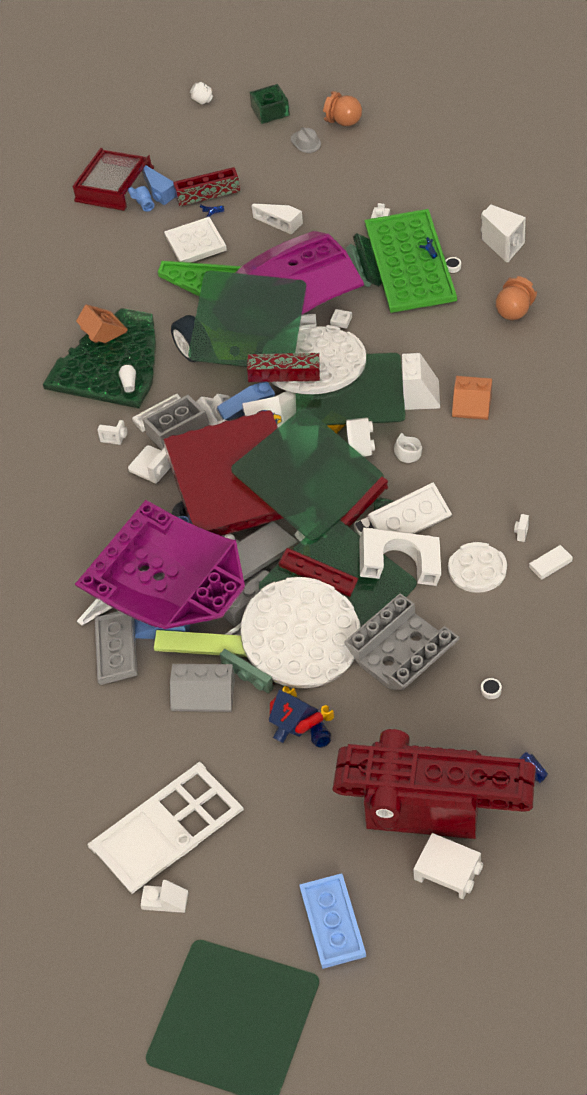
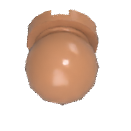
[323,91,362,126]
[495,276,537,320]

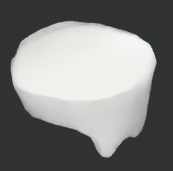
[394,433,422,463]

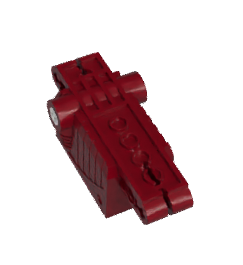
[332,729,536,839]

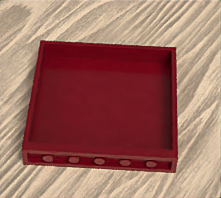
[164,410,306,536]

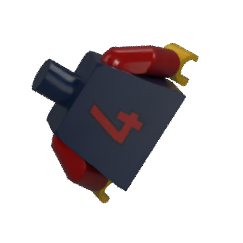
[269,686,334,743]

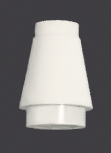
[119,365,136,392]

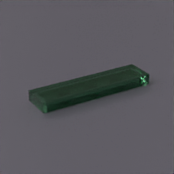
[353,233,382,287]

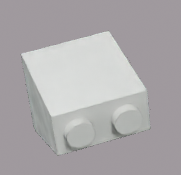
[481,205,526,262]
[402,353,440,410]

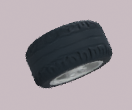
[171,315,211,362]

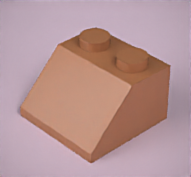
[76,304,128,343]
[452,376,492,420]

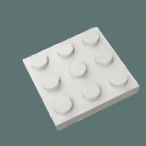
[164,217,227,263]

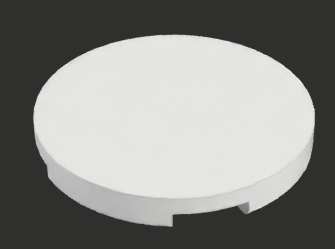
[448,542,507,593]

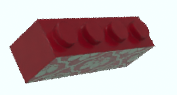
[173,167,240,206]
[247,353,320,382]

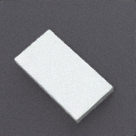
[368,482,452,534]

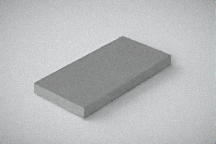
[237,521,298,580]
[95,611,138,685]

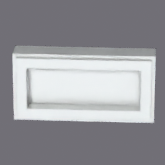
[529,545,573,580]

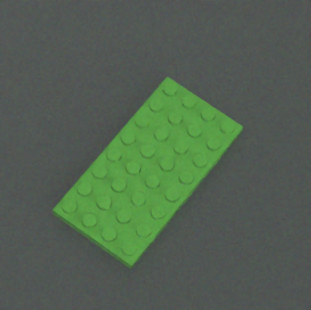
[365,209,457,313]

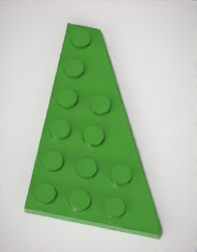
[158,261,242,304]

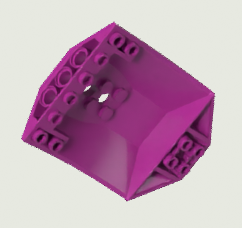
[212,231,364,338]
[75,500,245,629]

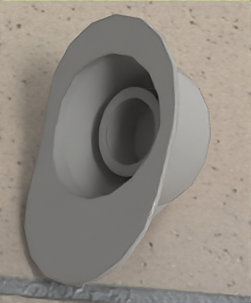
[291,127,321,153]

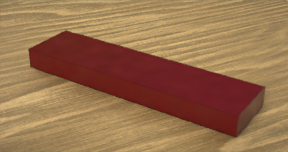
[278,548,359,597]

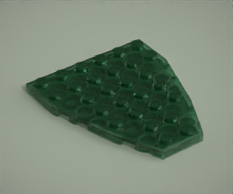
[43,308,156,409]

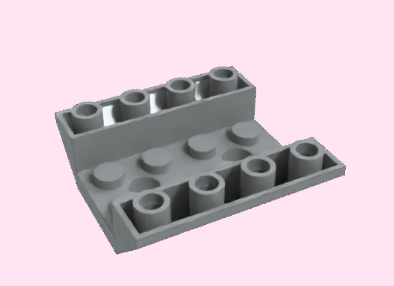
[344,593,460,690]

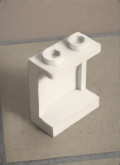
[413,833,483,899]

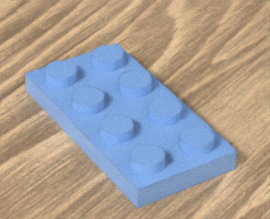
[299,873,366,969]

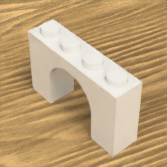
[359,528,441,586]

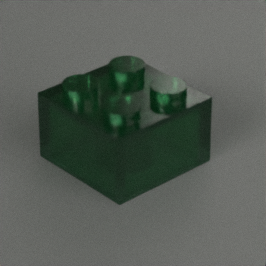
[249,84,290,124]

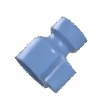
[128,186,155,212]

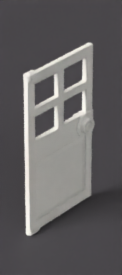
[87,762,244,894]

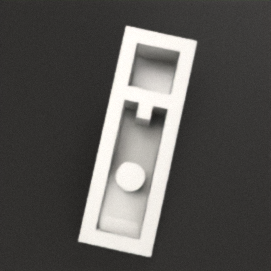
[252,204,303,234]

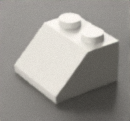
[346,418,375,459]

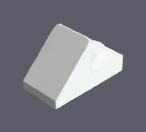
[140,880,188,913]

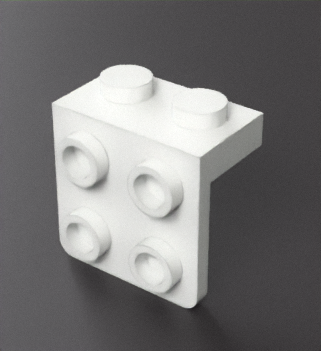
[128,445,171,484]

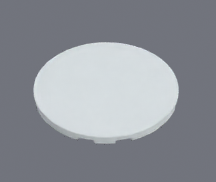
[262,324,366,394]
[241,577,360,689]

